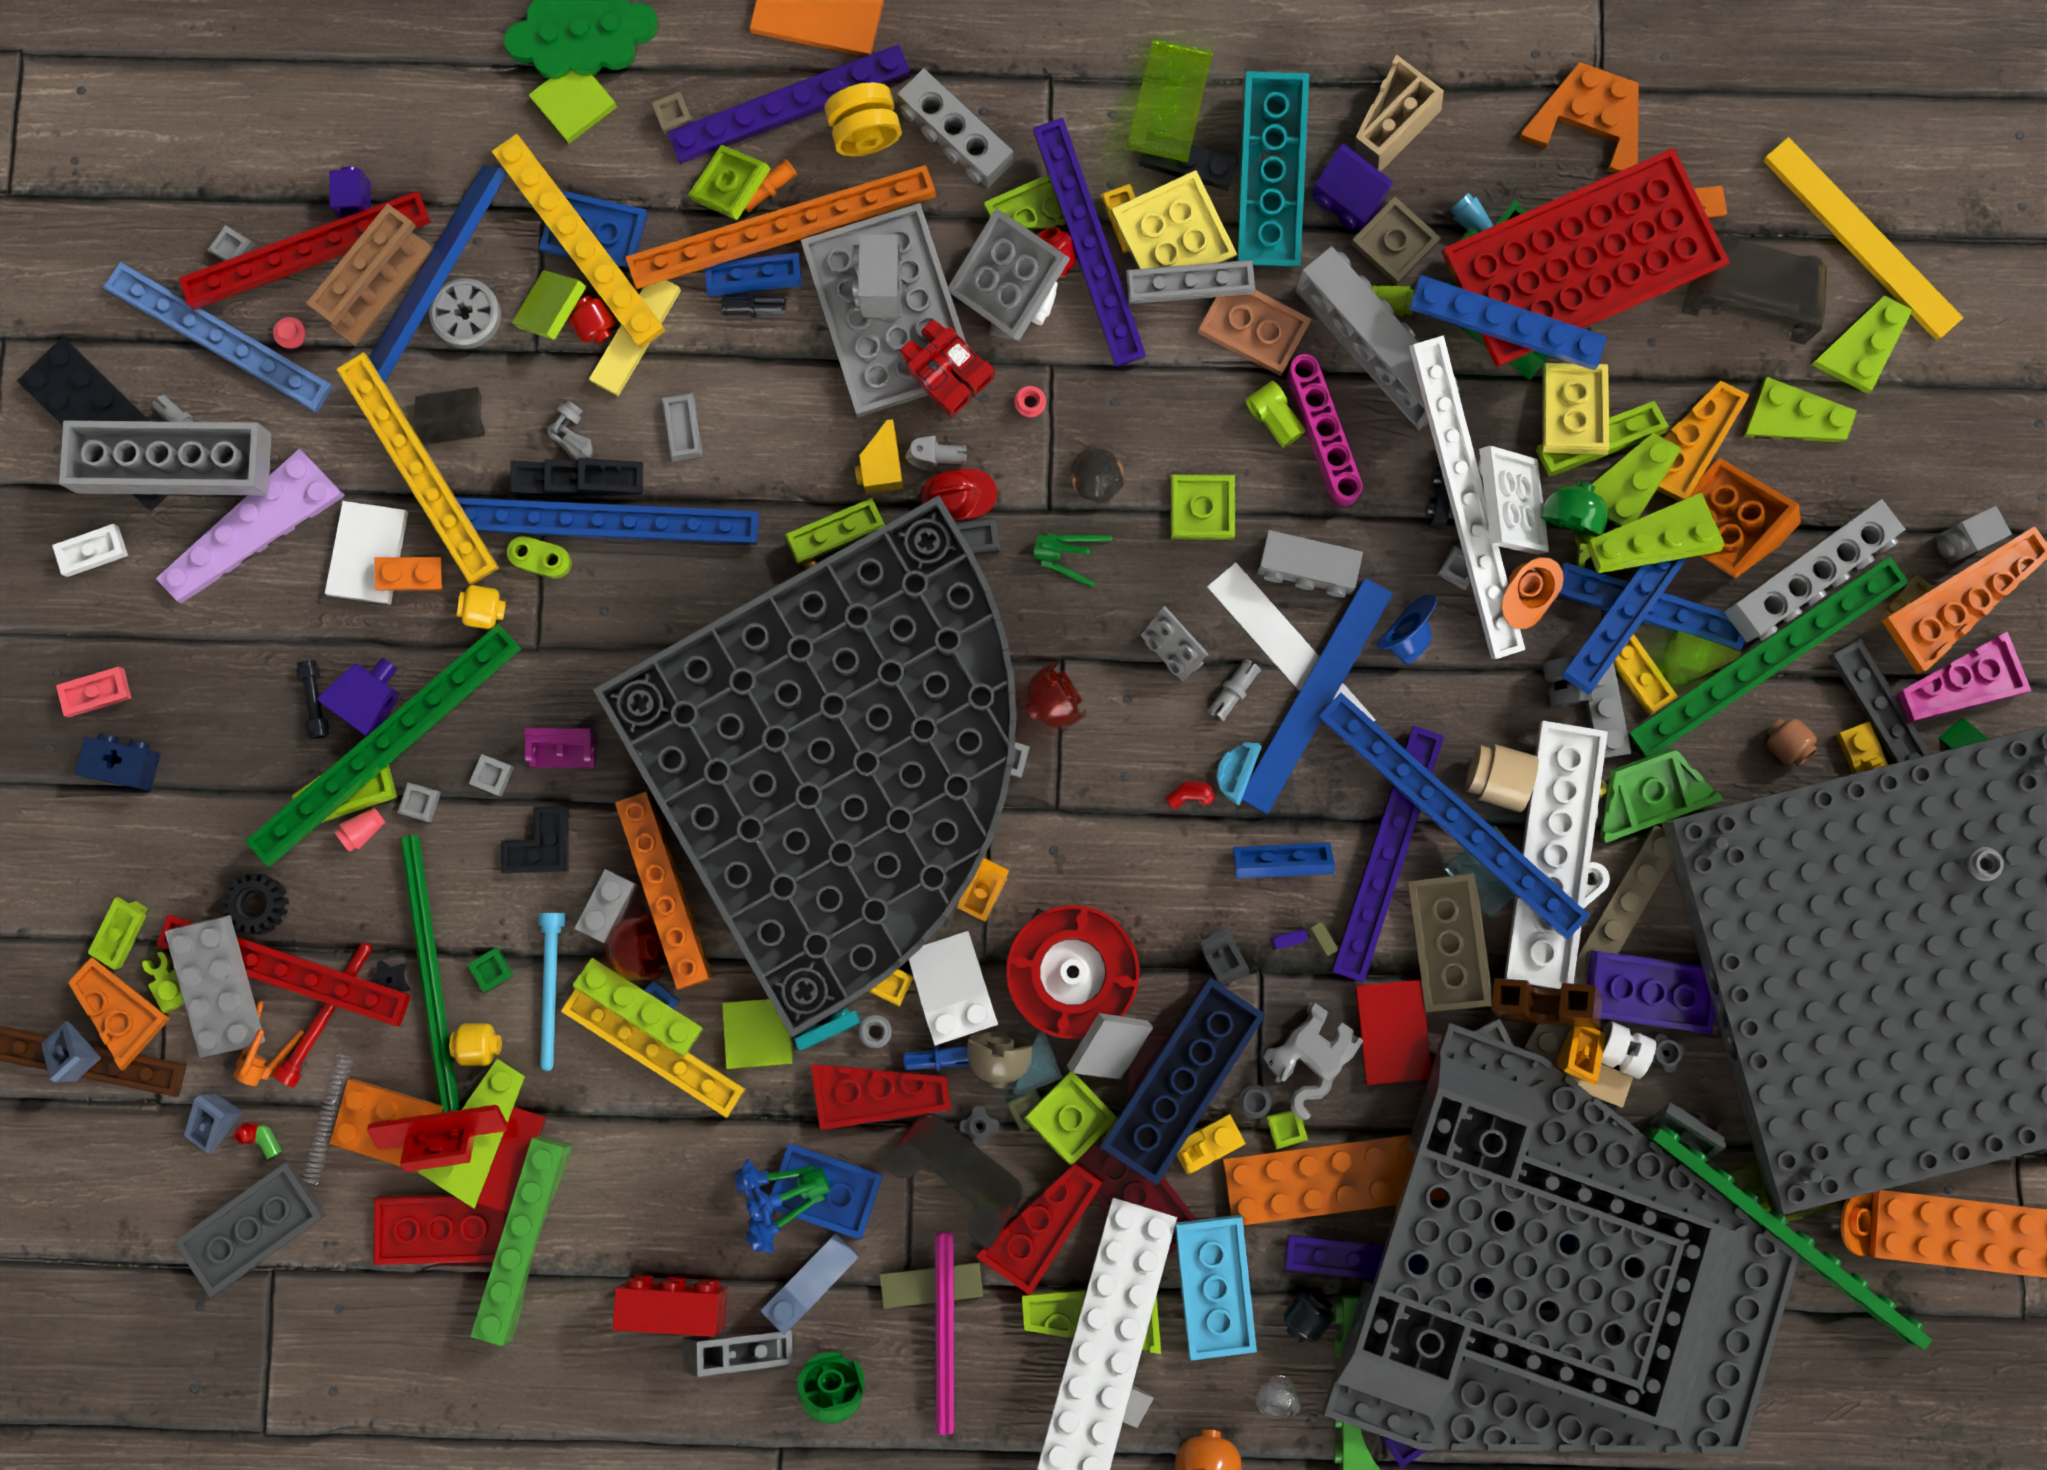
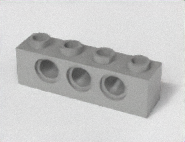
[897,68,1014,189]

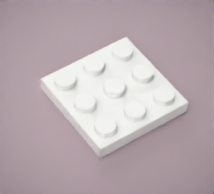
[1478,446,1549,555]

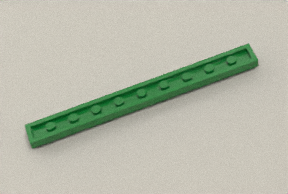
[1628,556,1909,758]
[245,624,522,867]
[1644,1126,1932,1350]

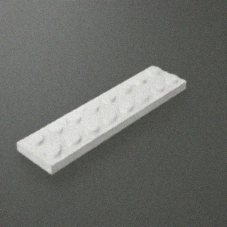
[1504,721,1608,989]
[1037,1198,1177,1470]

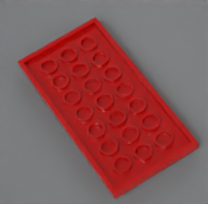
[1441,148,1730,368]

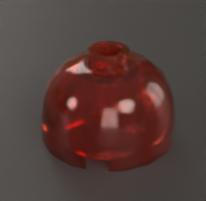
[1026,662,1086,728]
[605,914,666,981]

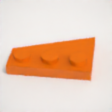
[68,957,170,1071]

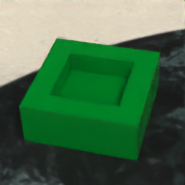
[468,948,515,993]

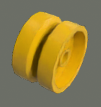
[824,82,902,157]

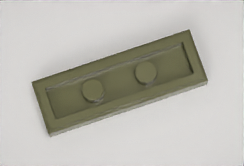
[880,1261,984,1309]

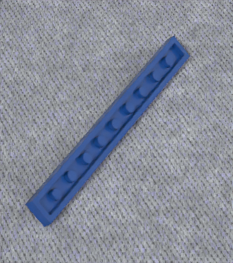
[456,498,760,545]
[1318,692,1591,941]

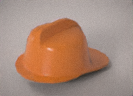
[1501,557,1564,629]

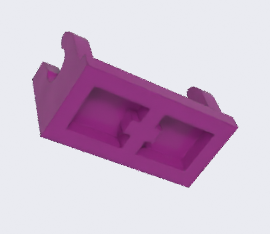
[525,728,597,768]

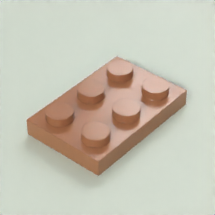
[1198,290,1312,376]

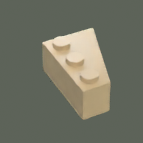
[1355,54,1444,172]

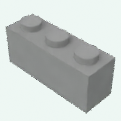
[1257,530,1363,597]

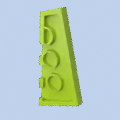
[1587,492,1725,573]
[418,1059,525,1209]
[1022,1289,1161,1354]

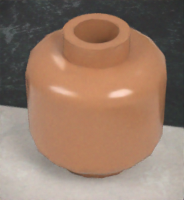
[1766,718,1818,767]

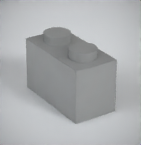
[1934,506,2012,565]
[574,869,641,944]

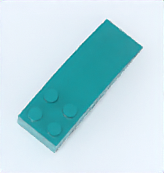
[1237,71,1309,267]

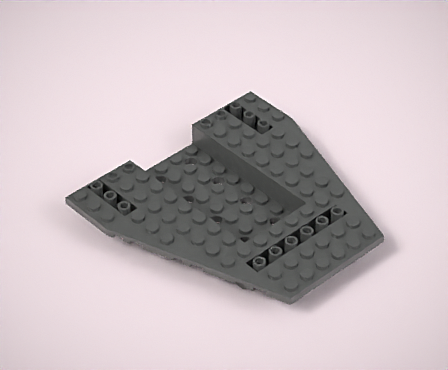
[1322,1023,1800,1454]

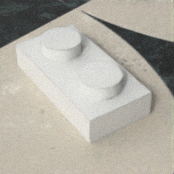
[52,524,128,577]

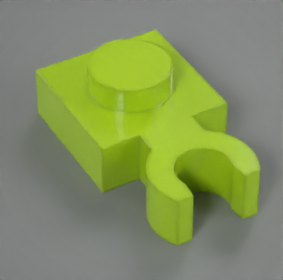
[142,951,185,1013]

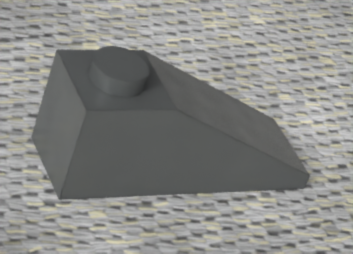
[683,1330,793,1377]

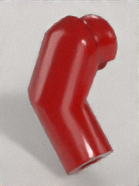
[1165,781,1215,811]

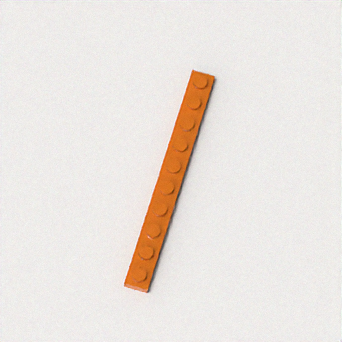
[625,165,936,289]

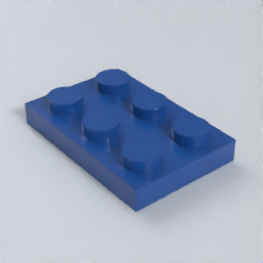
[539,190,648,272]
[771,1143,884,1240]

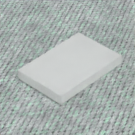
[325,501,408,605]

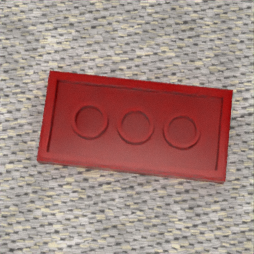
[373,1194,508,1265]

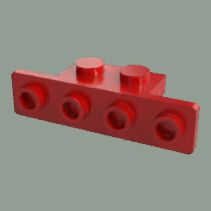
[367,1105,508,1172]

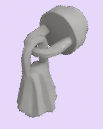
[548,400,593,461]

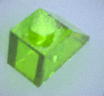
[1659,631,1741,684]

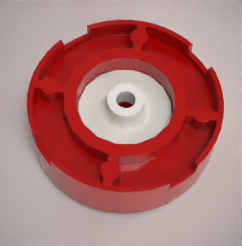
[1006,905,1140,1039]

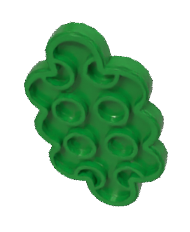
[504,0,659,79]

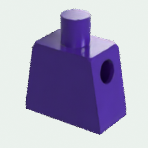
[317,657,400,736]

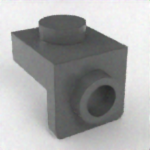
[1199,928,1250,986]

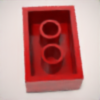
[612,1275,728,1337]

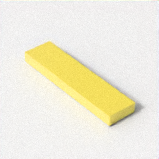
[589,280,681,397]

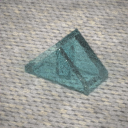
[1013,1031,1063,1095]

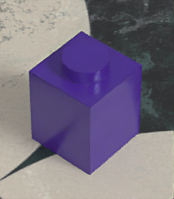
[329,166,371,219]

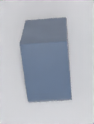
[41,1021,101,1082]
[184,1093,243,1155]

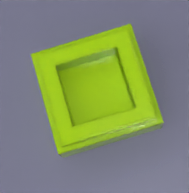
[1266,1109,1308,1149]

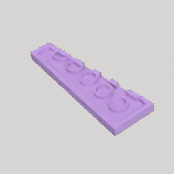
[156,448,345,603]

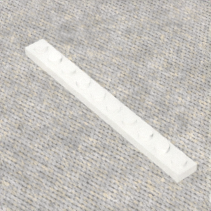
[1409,335,1525,659]

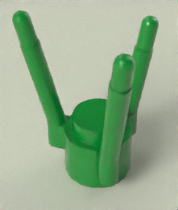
[1033,533,1113,587]

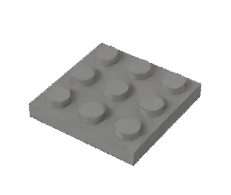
[948,208,1070,341]

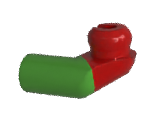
[233,1122,283,1160]

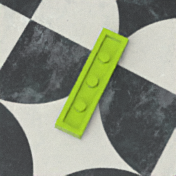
[1536,401,1669,477]
[573,958,703,1058]

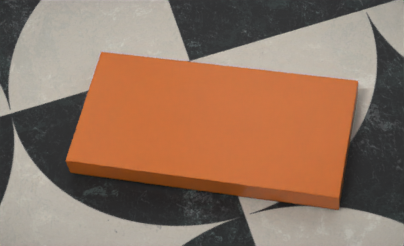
[749,0,884,57]

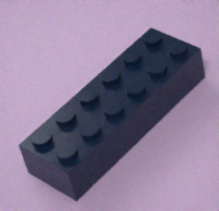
[1097,977,1266,1185]

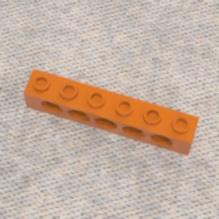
[615,792,714,990]

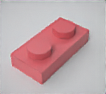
[56,666,132,717]

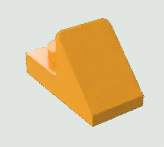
[956,858,1009,922]

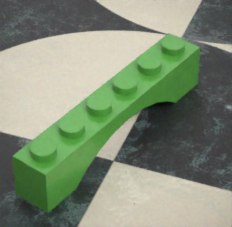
[470,1136,572,1347]
[1333,1294,1381,1470]

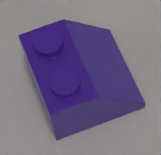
[1311,143,1393,233]

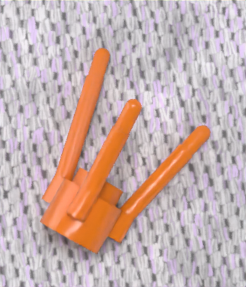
[232,1000,304,1086]

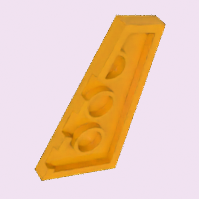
[1657,380,1749,502]

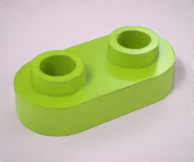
[507,536,572,579]

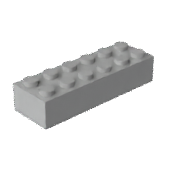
[1295,246,1460,431]
[59,421,272,495]

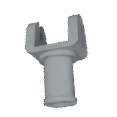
[905,436,967,471]

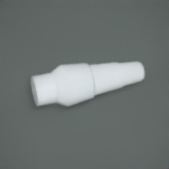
[1032,282,1058,325]

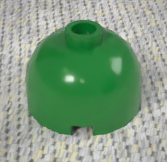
[1540,481,1608,537]
[797,1352,865,1424]

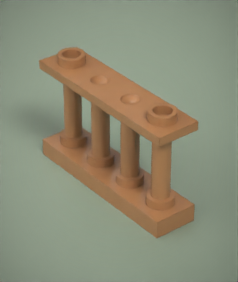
[306,203,433,346]

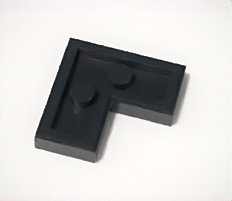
[501,806,569,874]

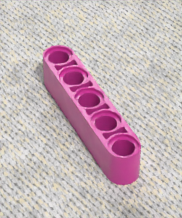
[1287,354,1362,507]

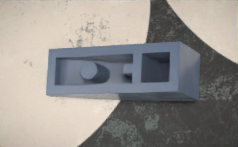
[761,1233,859,1335]

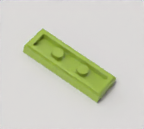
[784,498,885,566]

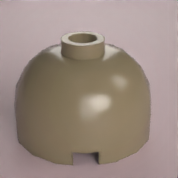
[967,1030,1033,1088]

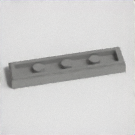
[1126,260,1255,304]

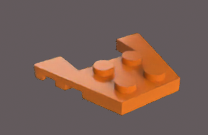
[1519,62,1639,174]

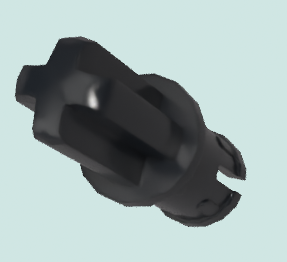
[722,293,787,318]

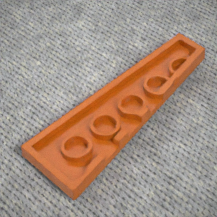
[1882,526,2047,674]

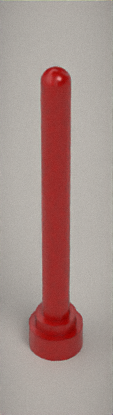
[271,942,372,1088]

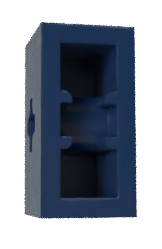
[74,733,161,791]

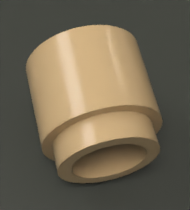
[1465,744,1539,813]

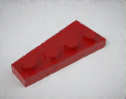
[811,1064,952,1130]
[975,1162,1104,1295]

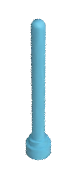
[538,913,565,1072]

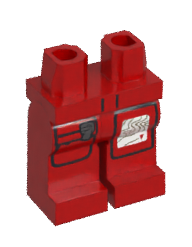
[900,319,995,419]

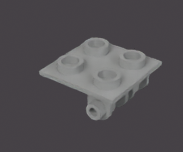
[1140,606,1209,682]

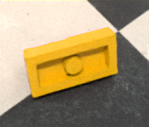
[1835,721,1888,774]
[1177,1114,1246,1175]

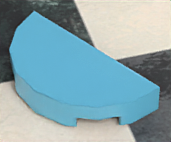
[1216,742,1261,806]

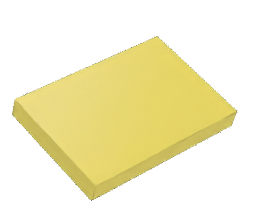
[1542,363,1609,455]

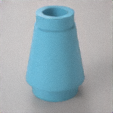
[1449,193,1494,232]

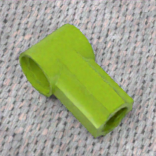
[1245,381,1306,448]

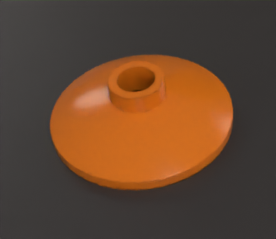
[1841,1192,1873,1256]

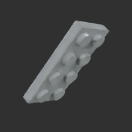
[165,915,265,1058]

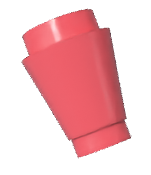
[334,807,386,852]

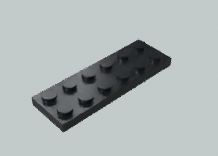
[17,337,169,511]

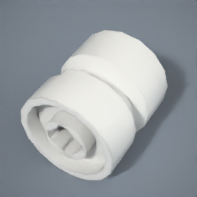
[1601,1021,1656,1079]

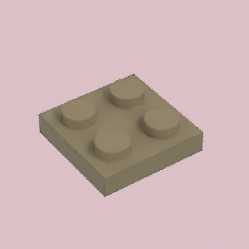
[1351,197,1441,286]

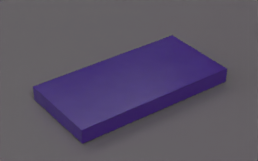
[1587,950,1715,1034]

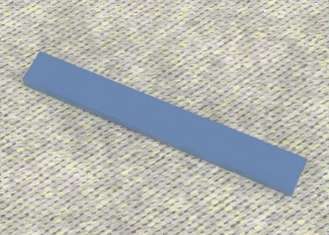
[103,262,334,413]

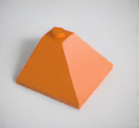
[1690,457,1801,578]

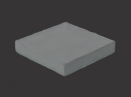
[1067,1013,1153,1079]

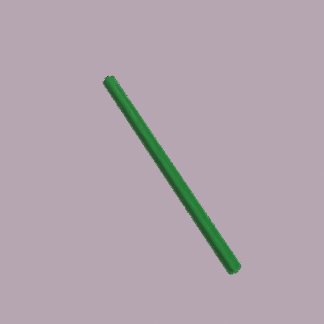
[400,834,460,1113]

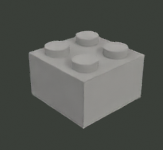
[852,234,902,318]

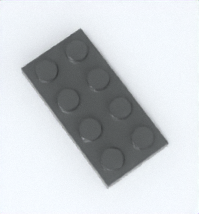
[174,1161,326,1297]

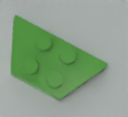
[1600,748,1722,843]

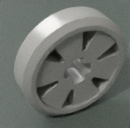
[429,278,501,349]

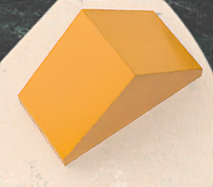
[1554,1026,1606,1086]

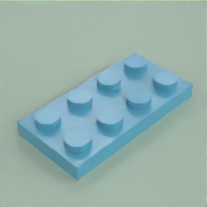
[1175,1215,1257,1361]

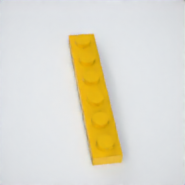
[561,989,746,1118]

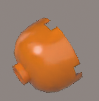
[1174,1430,1242,1470]

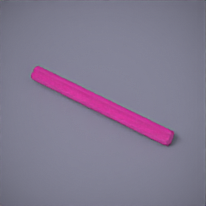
[935,1231,954,1435]

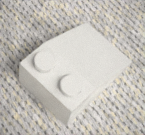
[909,931,999,1045]

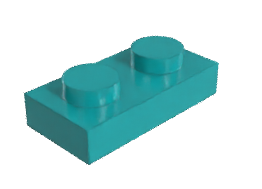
[794,1007,862,1051]

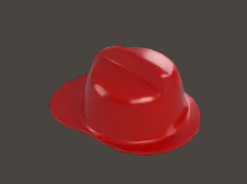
[921,468,997,521]

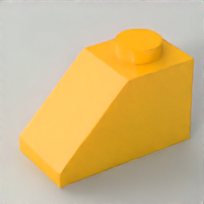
[855,419,904,494]

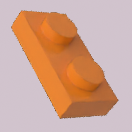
[374,557,442,591]

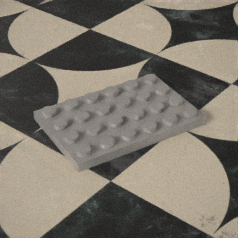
[801,203,966,418]

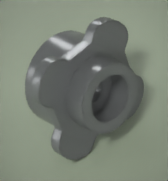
[1652,1033,1685,1073]
[960,1106,999,1146]

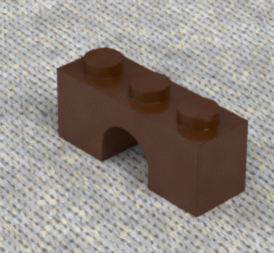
[1491,978,1603,1028]

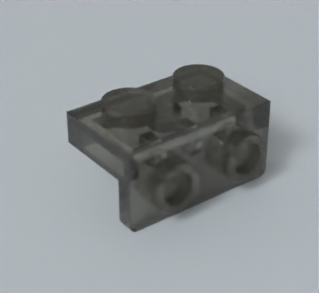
[413,387,485,445]

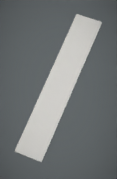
[1207,562,1375,745]

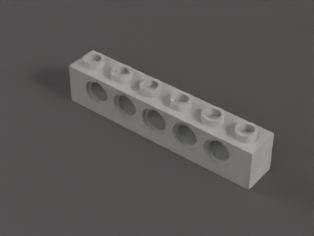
[1723,499,1906,642]

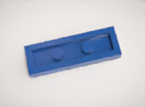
[705,253,802,297]
[1233,842,1335,878]

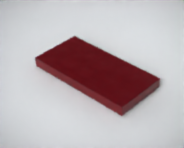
[1074,1133,1197,1257]

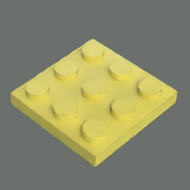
[1111,170,1237,269]

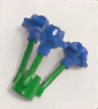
[735,1159,831,1254]

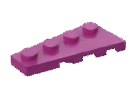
[1897,631,2032,724]

